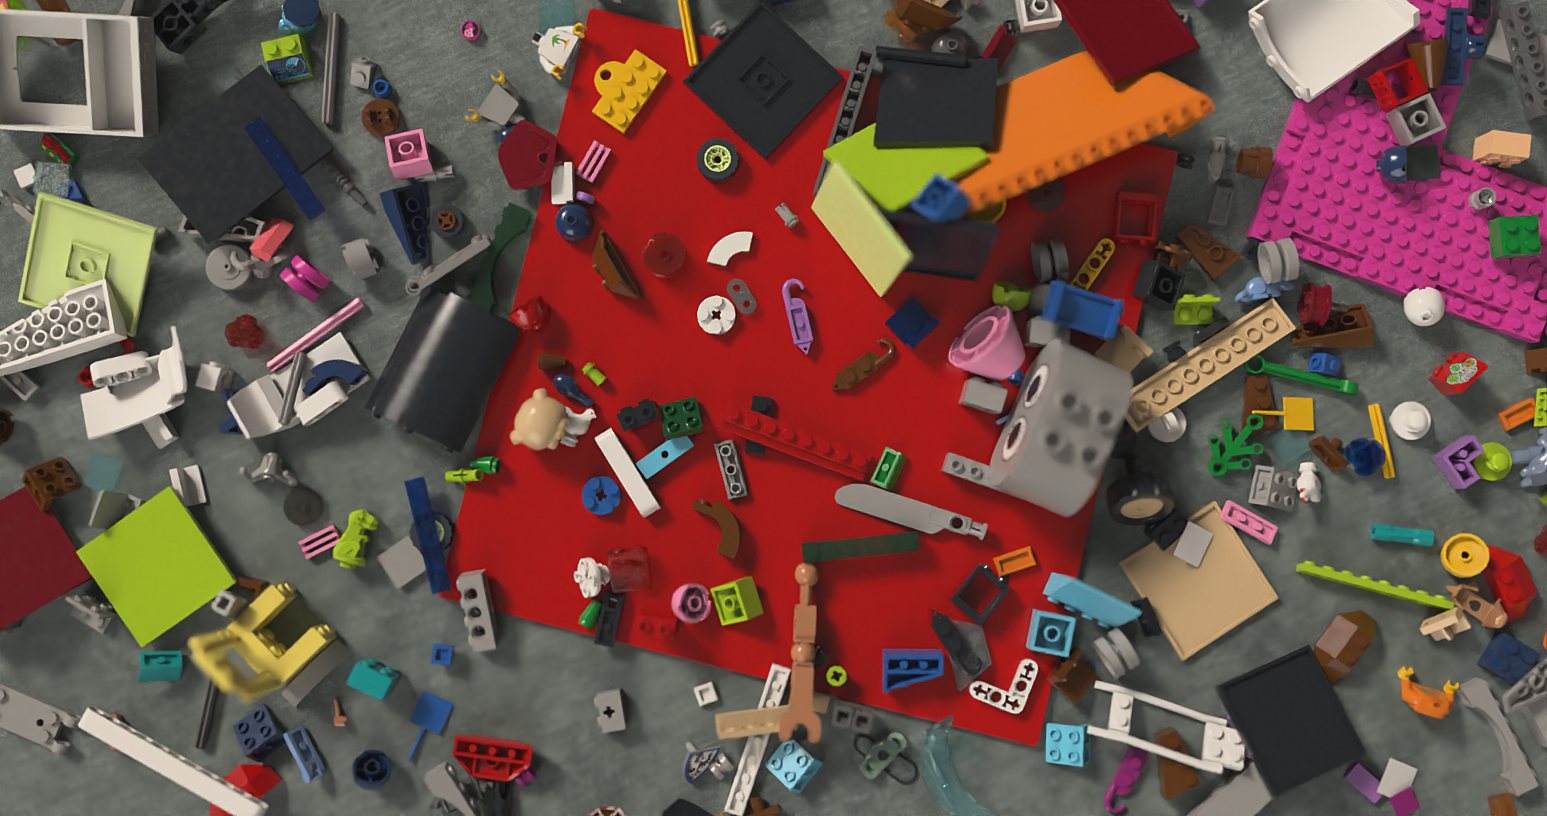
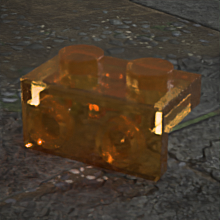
[883,8,922,44]

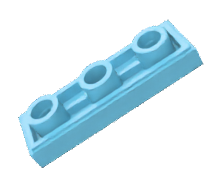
[636,436,694,479]

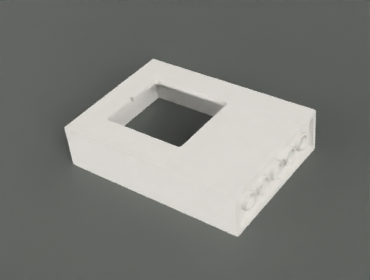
[0,9,159,137]

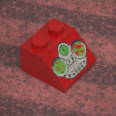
[1428,352,1489,396]

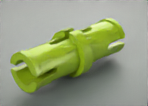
[445,468,483,484]

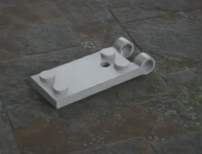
[405,234,491,296]
[0,681,82,755]

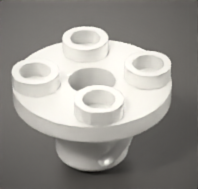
[1389,402,1431,440]
[574,558,610,597]

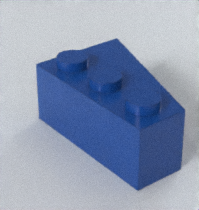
[882,649,943,693]

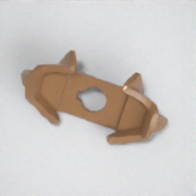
[1445,581,1508,628]

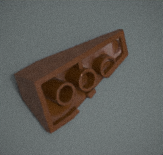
[1290,303,1374,349]

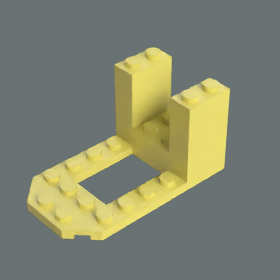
[190,582,337,702]

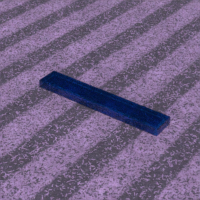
[244,117,326,221]
[404,476,452,594]

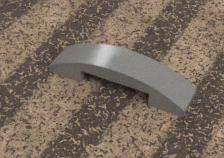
[281,639,351,707]

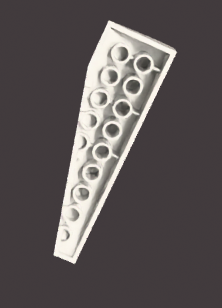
[0,279,127,376]

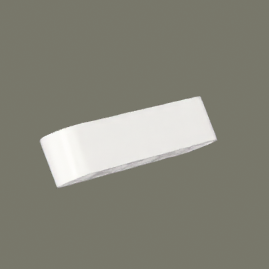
[595,428,661,518]

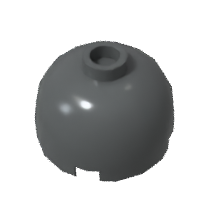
[931,30,969,56]

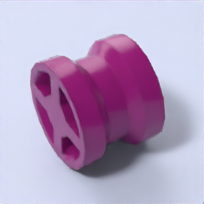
[514,766,538,789]

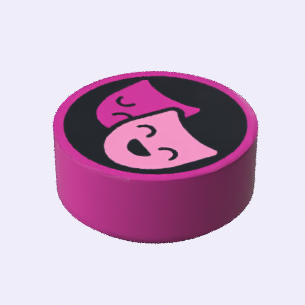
[461,20,481,41]

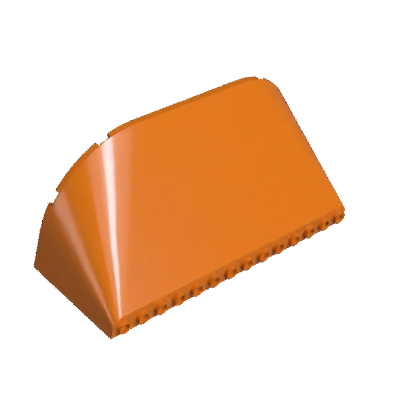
[952,51,1215,220]

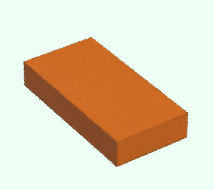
[1496,397,1536,431]
[993,546,1036,577]

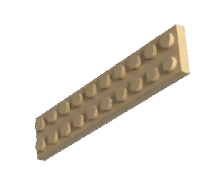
[1124,298,1296,433]

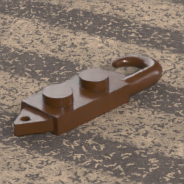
[831,338,895,390]

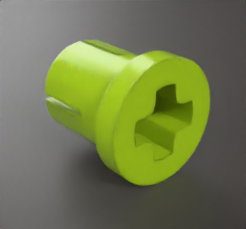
[827,666,846,686]

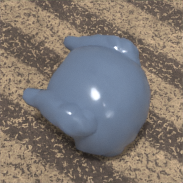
[1511,427,1547,488]

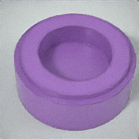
[575,191,596,205]

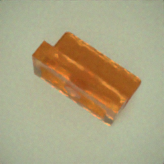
[1487,792,1516,816]

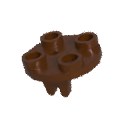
[361,98,400,136]
[1154,241,1194,270]

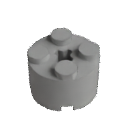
[341,238,381,282]

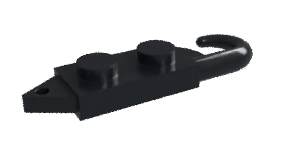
[930,609,982,676]

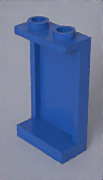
[1041,280,1124,339]

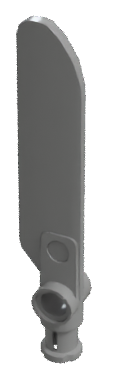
[835,484,988,540]

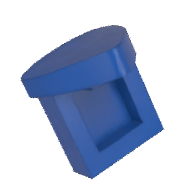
[57,181,88,205]

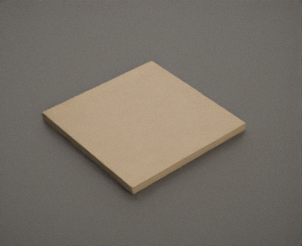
[1118,501,1279,661]

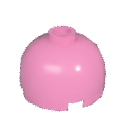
[671,584,711,623]

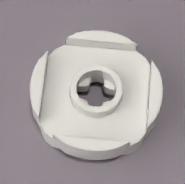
[697,295,736,334]

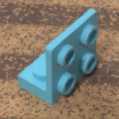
[1046,723,1092,767]
[765,737,824,794]

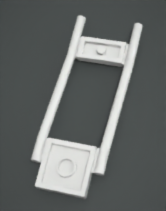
[1087,680,1245,774]

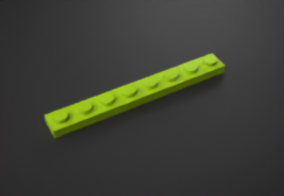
[1295,561,1455,611]

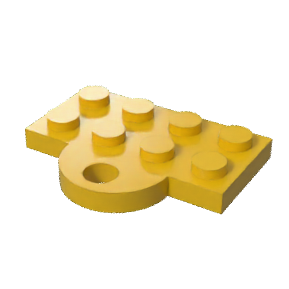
[592,49,667,134]

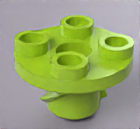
[1472,442,1512,481]

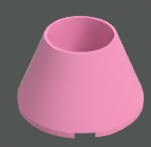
[949,305,1025,381]

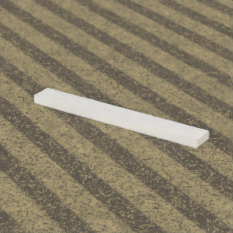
[724,663,791,816]

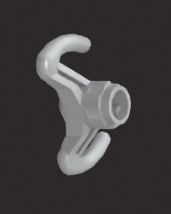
[230,243,290,279]
[239,453,299,486]

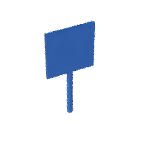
[408,691,454,762]

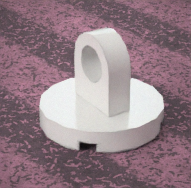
[1147,407,1186,443]

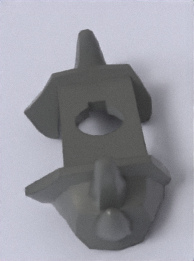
[429,774,494,813]

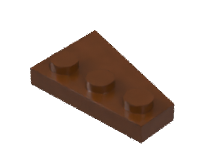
[1175,223,1242,280]
[1240,373,1279,435]

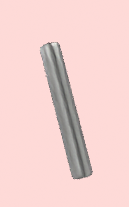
[278,352,307,425]

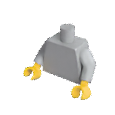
[465,70,526,130]

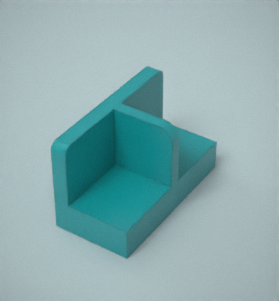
[138,651,183,682]

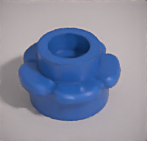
[372,79,391,98]
[1007,369,1025,385]

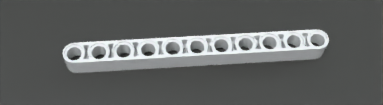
[78,706,269,816]

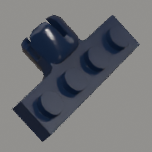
[1442,8,1487,86]

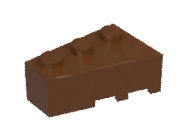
[1153,726,1202,800]

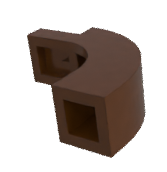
[692,499,740,558]

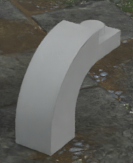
[209,589,247,619]

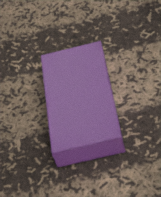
[1344,762,1383,804]

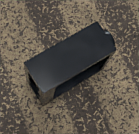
[949,563,1010,626]

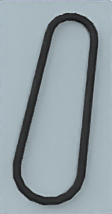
[853,735,918,784]

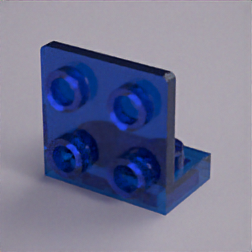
[885,297,941,351]

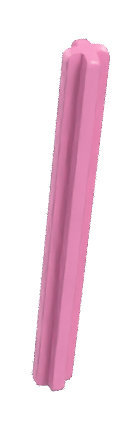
[267,298,364,372]

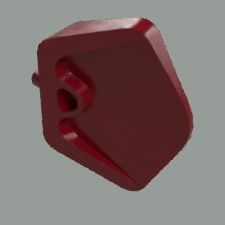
[498,120,563,191]

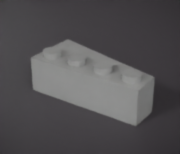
[178,216,268,243]

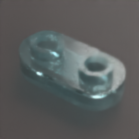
[727,279,756,315]

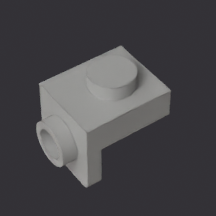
[350,57,377,89]

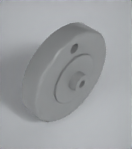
[206,244,254,291]

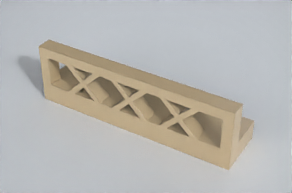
[715,705,797,739]

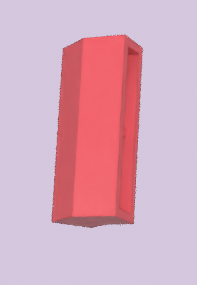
[250,218,294,262]

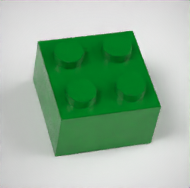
[1488,215,1541,259]

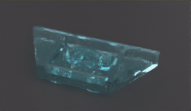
[948,619,992,691]

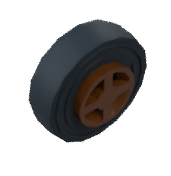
[430,204,465,239]

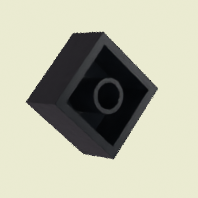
[1132,260,1186,311]

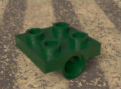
[659,397,704,441]

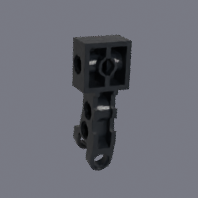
[151,0,228,54]

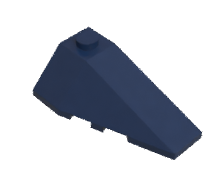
[380,182,429,265]

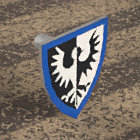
[683,742,721,784]

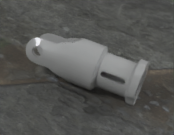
[1208,137,1229,182]

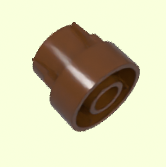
[1236,146,1273,180]

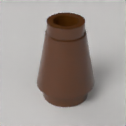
[538,352,565,371]

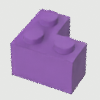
[1432,435,1485,489]

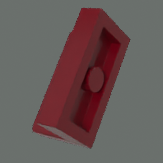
[980,25,1017,71]

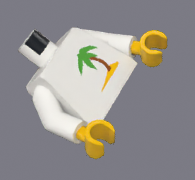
[532,23,587,80]

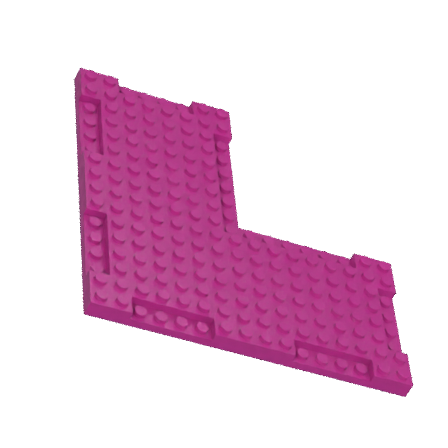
[1245,0,1547,343]

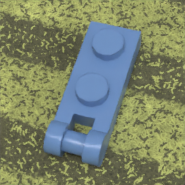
[283,725,325,783]

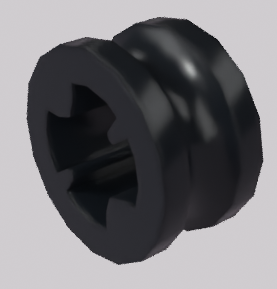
[1176,154,1195,169]

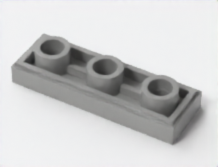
[714,439,748,500]

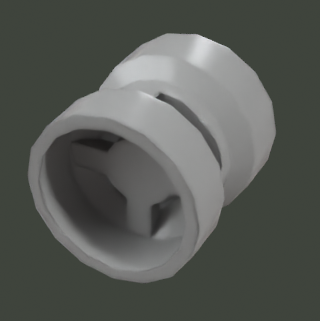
[1468,188,1496,210]
[708,752,735,780]

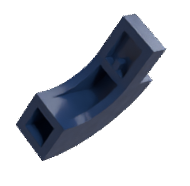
[302,359,370,396]

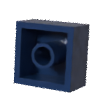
[1477,631,1541,685]

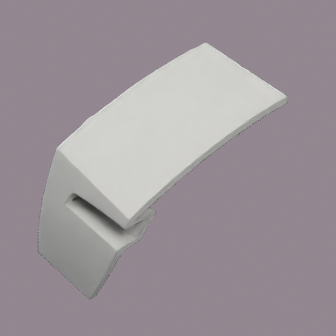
[81,326,187,440]
[227,332,371,438]

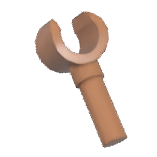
[334,700,347,727]

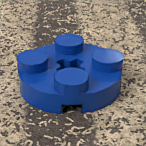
[582,476,621,515]

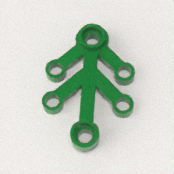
[1208,414,1264,477]

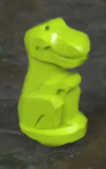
[333,509,380,570]

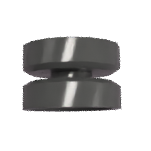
[1031,237,1069,284]

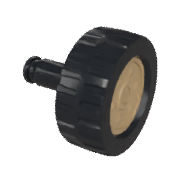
[1106,452,1175,526]

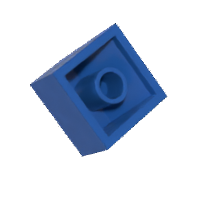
[910,173,972,222]

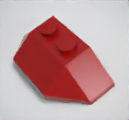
[1482,545,1538,624]
[452,734,533,782]
[210,764,283,816]

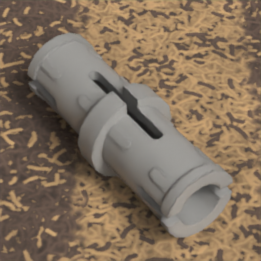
[415,165,455,183]

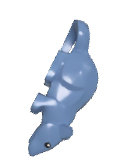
[1235,277,1295,303]

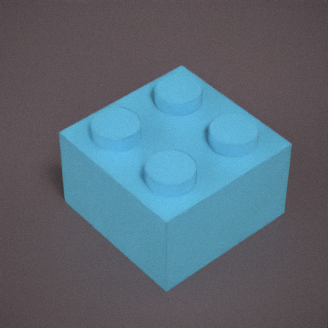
[1026,609,1076,657]

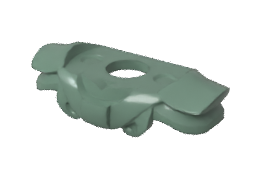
[860,731,908,779]

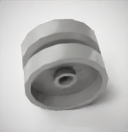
[1258,238,1299,284]
[1093,628,1140,679]

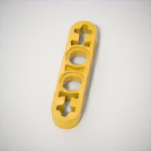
[1069,239,1115,291]

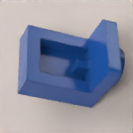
[1308,353,1342,377]

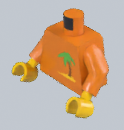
[1397,666,1459,719]

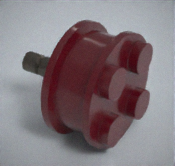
[1296,282,1348,327]

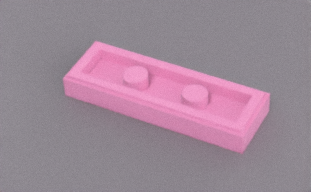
[1219,500,1279,545]

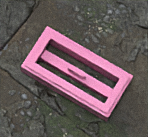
[576,140,611,184]
[298,525,341,559]

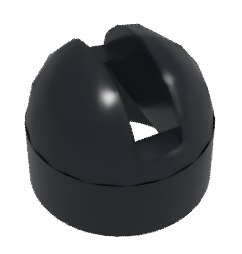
[1003,19,1019,35]

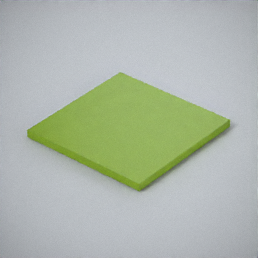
[823,123,989,212]
[76,486,238,648]

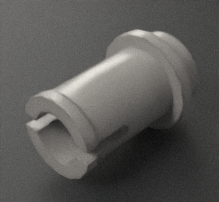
[775,203,799,228]

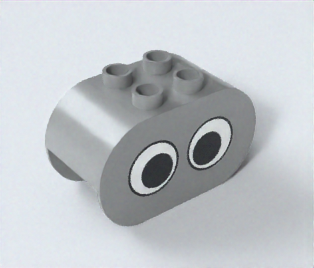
[989,339,1133,517]

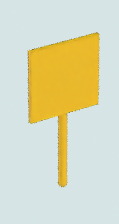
[1252,397,1314,430]

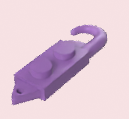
[782,279,813,355]

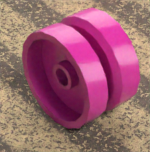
[280,254,331,302]

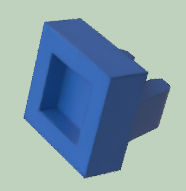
[431,643,454,666]

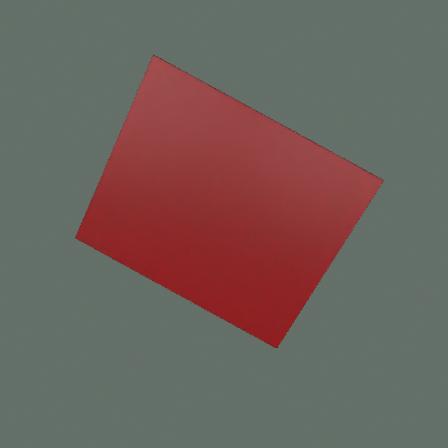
[438,8,1178,746]

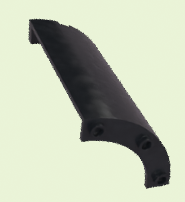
[365,285,522,453]

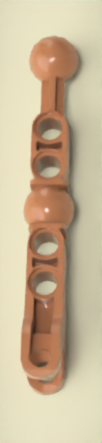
[779,562,821,743]

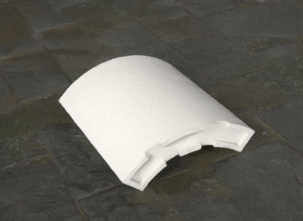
[1248,0,1420,103]

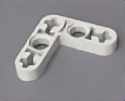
[969,659,1038,714]

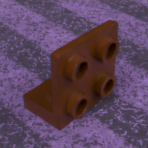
[22,456,82,512]
[1046,647,1097,704]

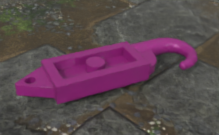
[1103,746,1148,814]

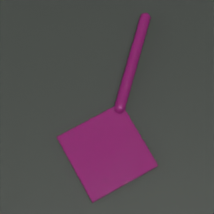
[1389,786,1419,816]

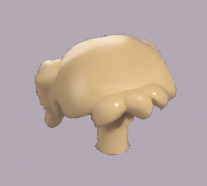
[510,388,569,450]

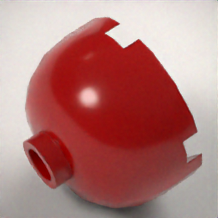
[509,294,548,330]

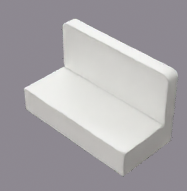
[551,162,575,205]
[142,413,180,449]
[169,465,207,507]

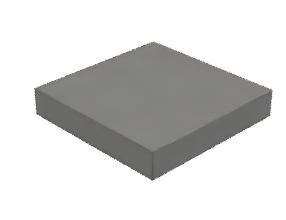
[377,535,432,589]

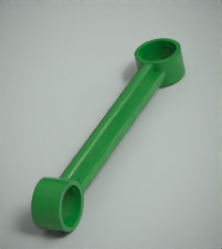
[1243,354,1360,396]

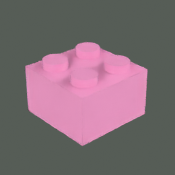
[385,129,433,181]

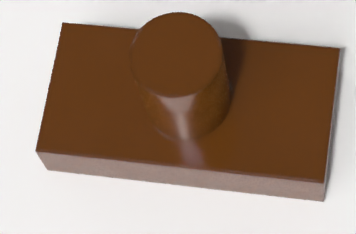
[1308,435,1349,472]
[747,795,781,816]

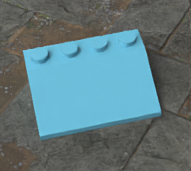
[1043,572,1141,628]

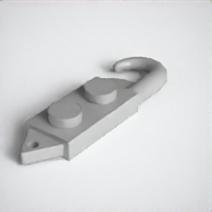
[0,189,35,224]

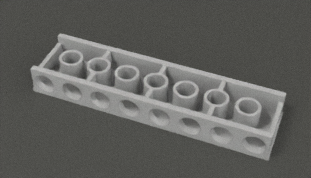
[1186,757,1271,816]

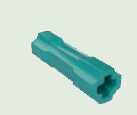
[1370,523,1435,547]

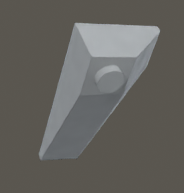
[1503,658,1547,714]

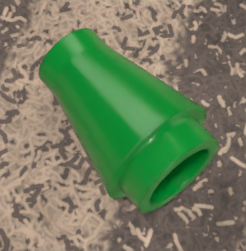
[470,456,501,475]
[578,600,603,630]

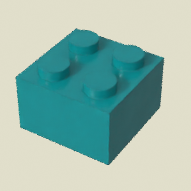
[346,657,402,701]

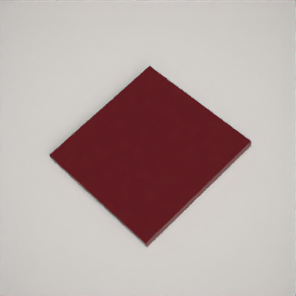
[1053,0,1201,86]
[0,487,93,631]

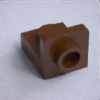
[237,576,268,601]

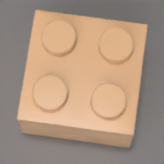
[1473,130,1531,168]

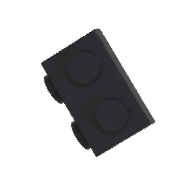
[616,398,659,432]
[1143,507,1189,551]

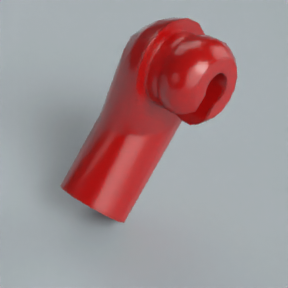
[117,335,136,355]

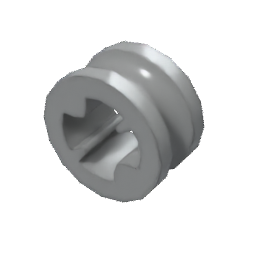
[710,19,729,37]

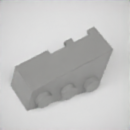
[1519,696,1547,748]

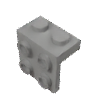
[89,490,147,530]

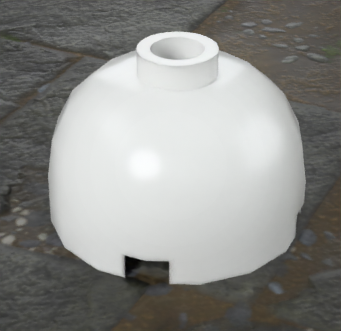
[1403,287,1445,326]

